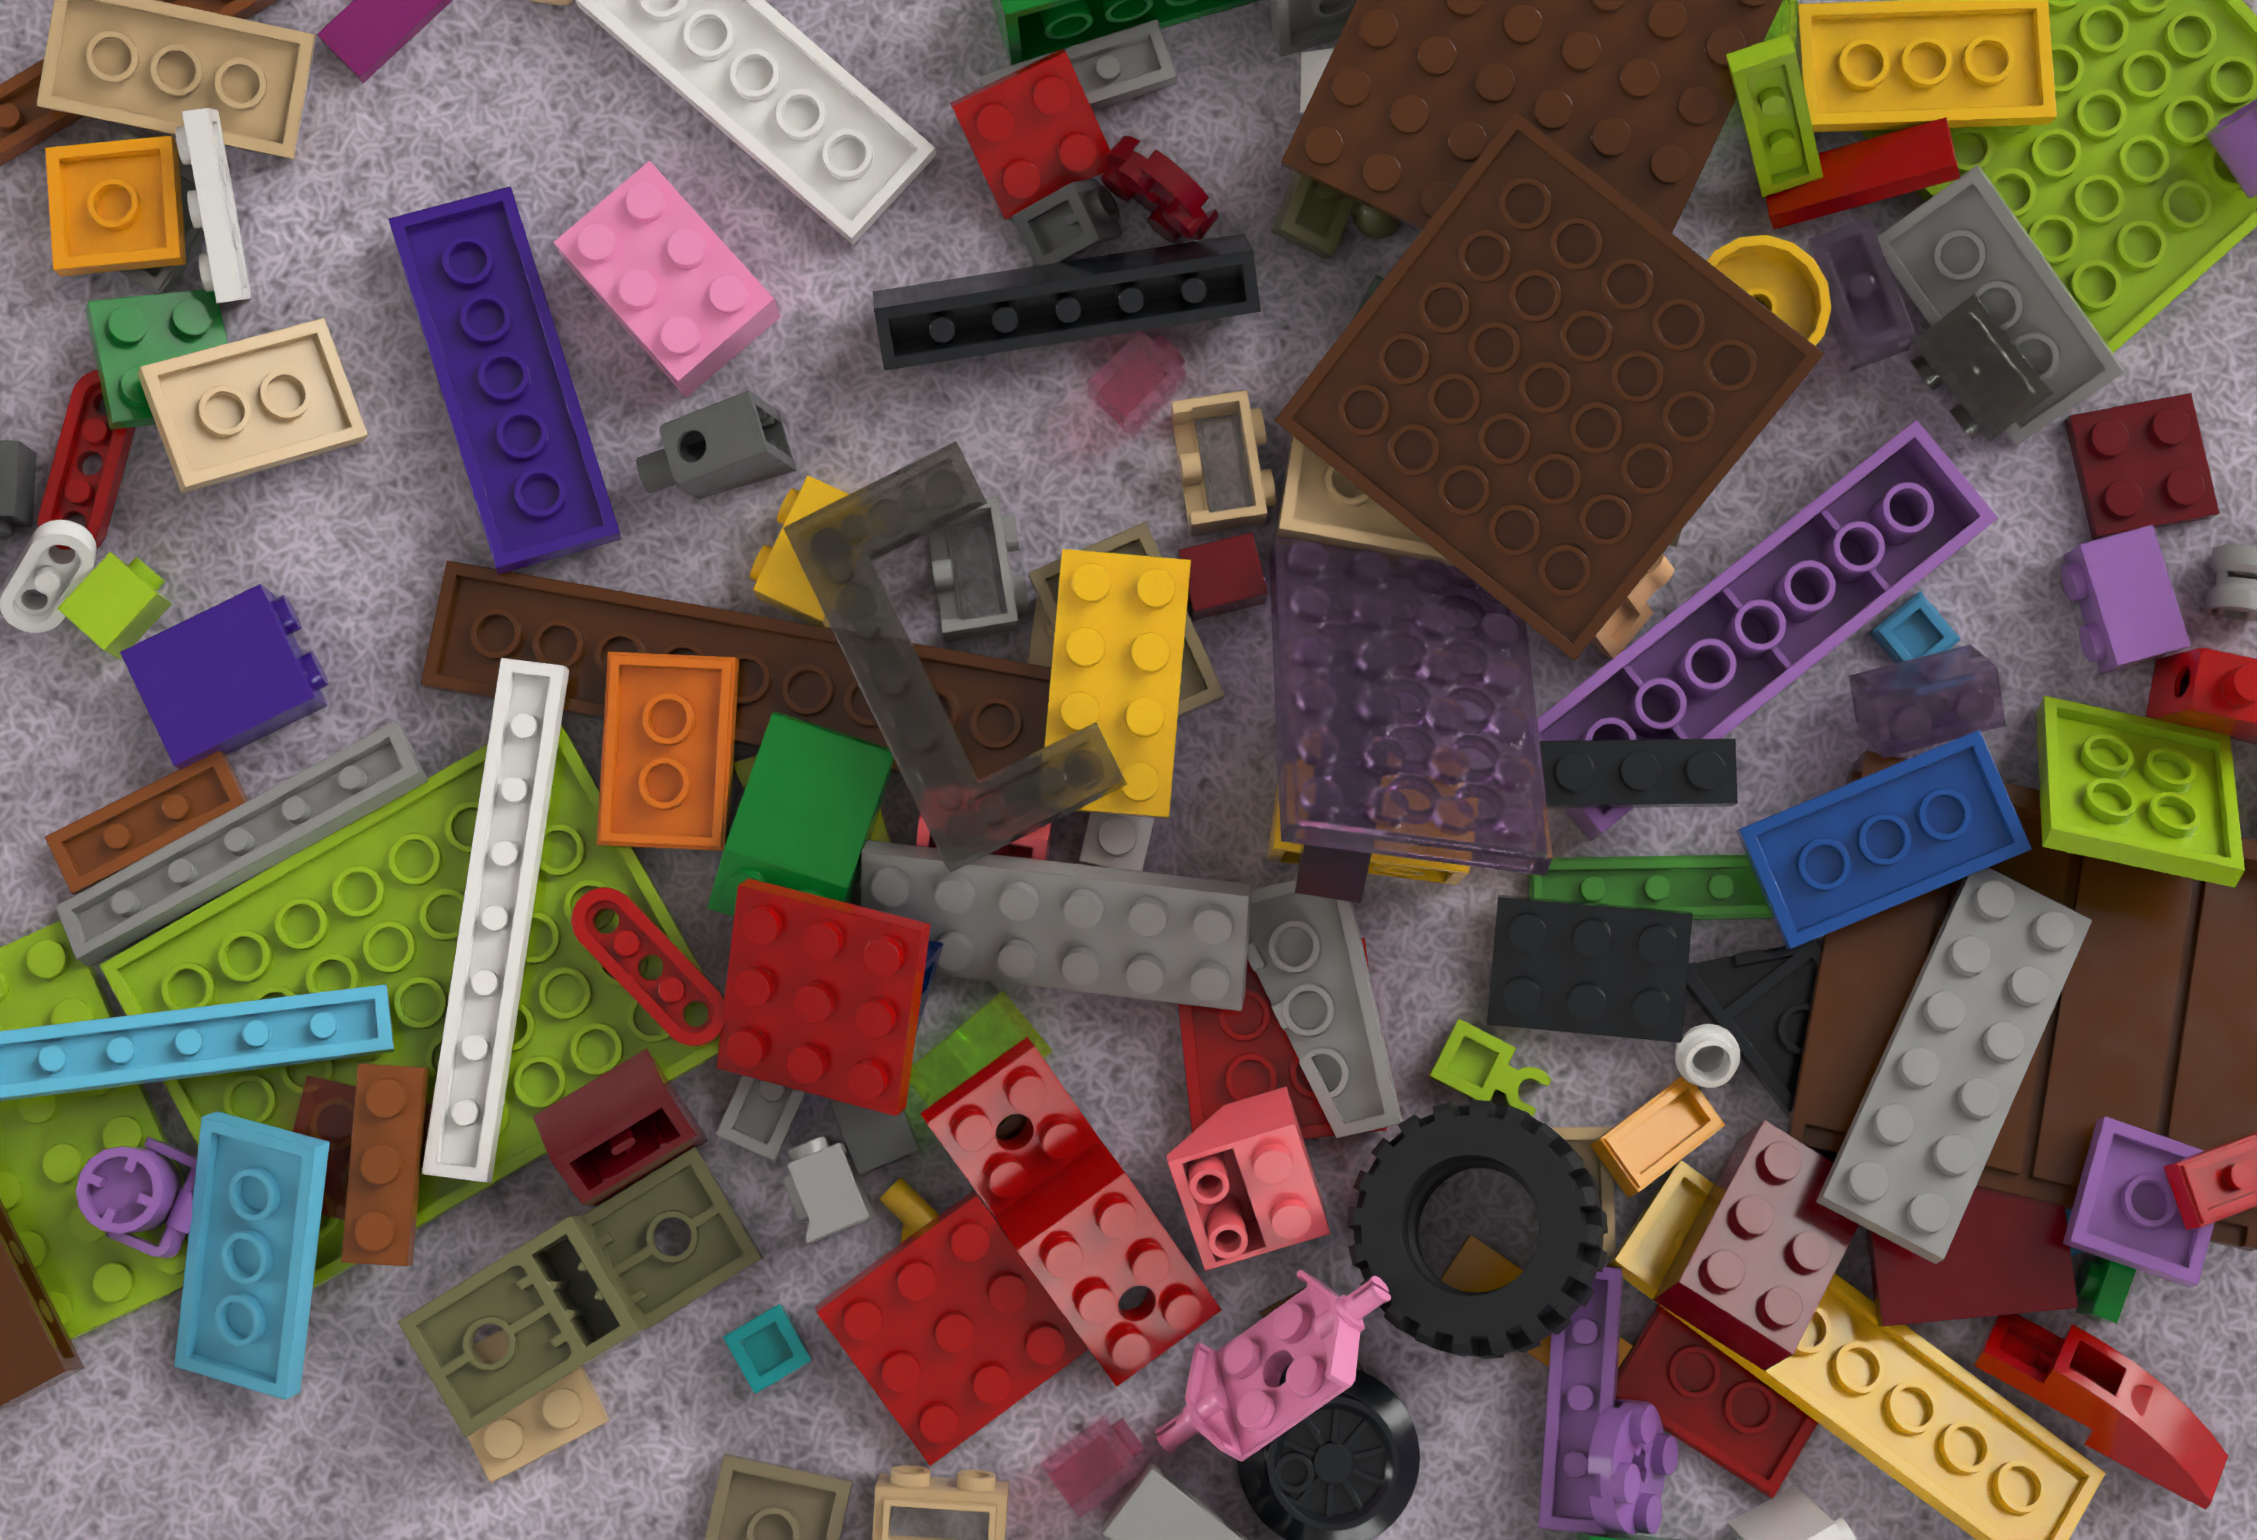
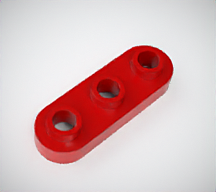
[37,369,136,550]
[571,887,725,1047]

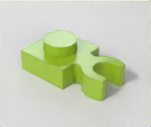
[1428,1019,1552,1116]

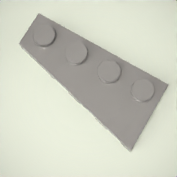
[1247,879,1403,1138]

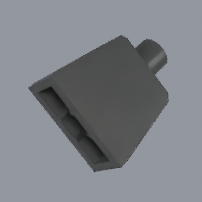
[636,391,796,499]

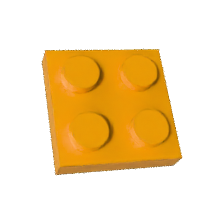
[45,135,187,277]

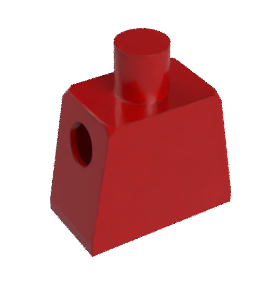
[2145,648,2257,744]

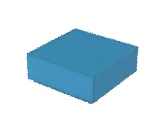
[1869,591,1961,681]

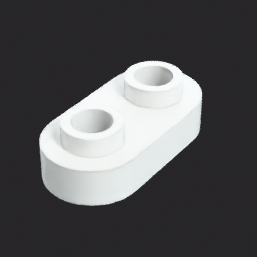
[0,520,97,633]

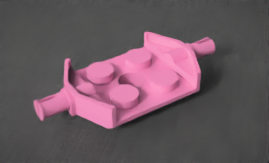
[1155,1269,1391,1462]

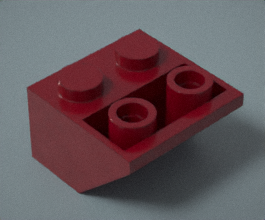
[533,1048,708,1207]

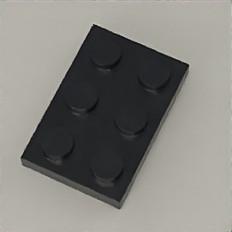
[1487,895,1693,1043]

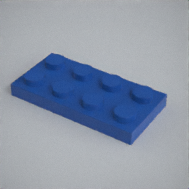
[1736,729,2032,949]

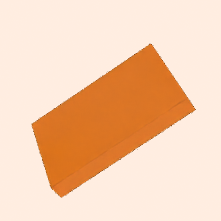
[596,652,739,851]

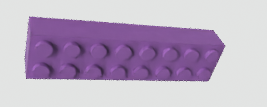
[1511,419,1998,842]

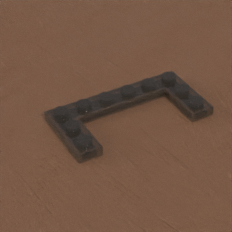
[783,441,1128,873]

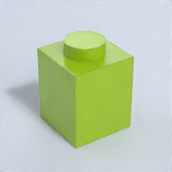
[57,552,172,660]

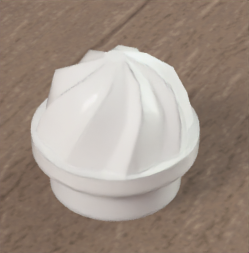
[1675,1024,1740,1088]

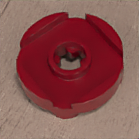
[1100,136,1219,243]

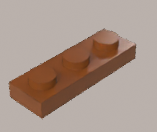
[44,750,249,895]
[341,1063,429,1266]

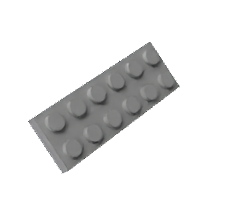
[861,840,1252,1011]
[1816,867,2092,1264]

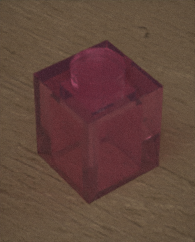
[1088,330,1186,438]
[1040,1413,1146,1518]

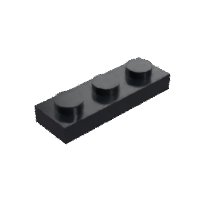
[1537,739,1738,809]

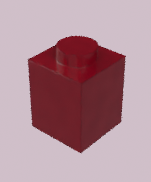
[1177,532,1268,621]

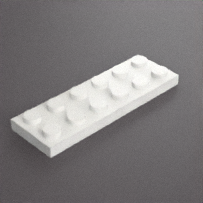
[575,0,936,245]

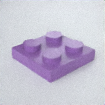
[2063,1116,2215,1288]

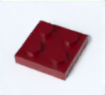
[2064,393,2220,540]

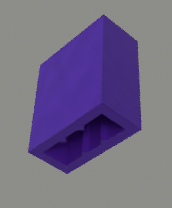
[120,584,329,769]

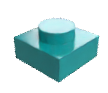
[723,1303,814,1394]

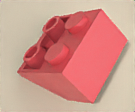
[1166,1087,1331,1271]

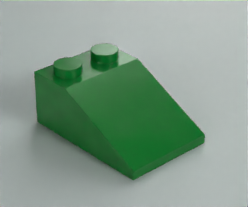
[707,711,897,917]

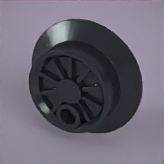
[1237,1369,1420,1540]

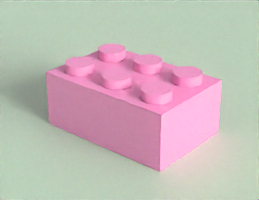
[553,161,780,398]

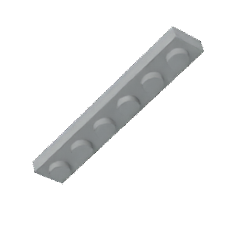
[55,721,428,967]

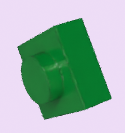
[2075,1256,2136,1324]

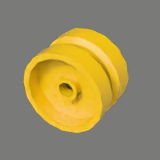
[1707,235,1832,346]

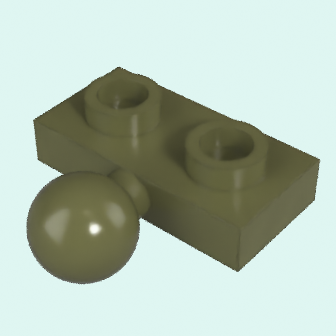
[1271,172,1401,259]

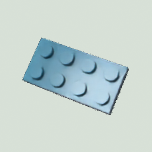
[174,1111,330,1400]

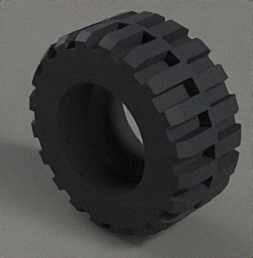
[1347,1100,1608,1359]

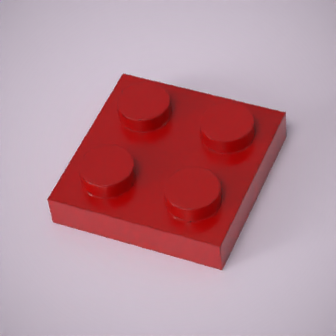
[950,48,1110,220]

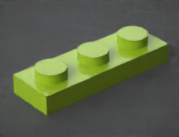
[1726,34,1823,197]

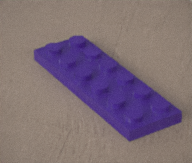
[388,186,621,575]

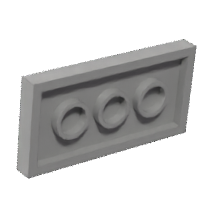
[1871,165,2125,446]

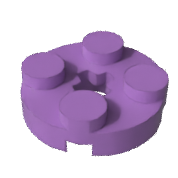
[1588,1399,1678,1535]

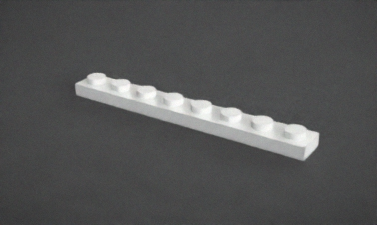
[422,658,569,1183]

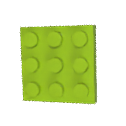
[2036,696,2245,888]

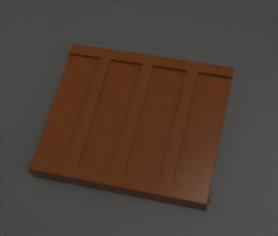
[1787,750,2257,1252]

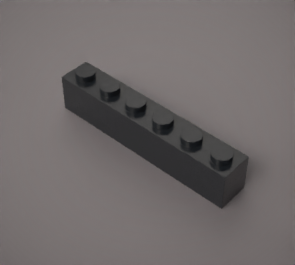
[872,234,1261,371]

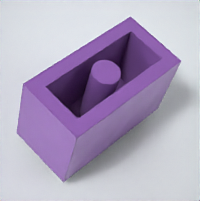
[2061,525,2191,675]

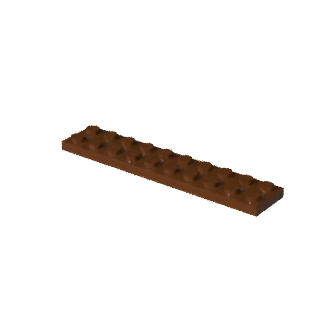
[421,561,1051,797]

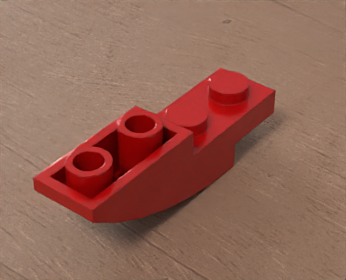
[1974,1314,2228,1510]

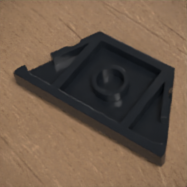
[1686,940,1837,1163]

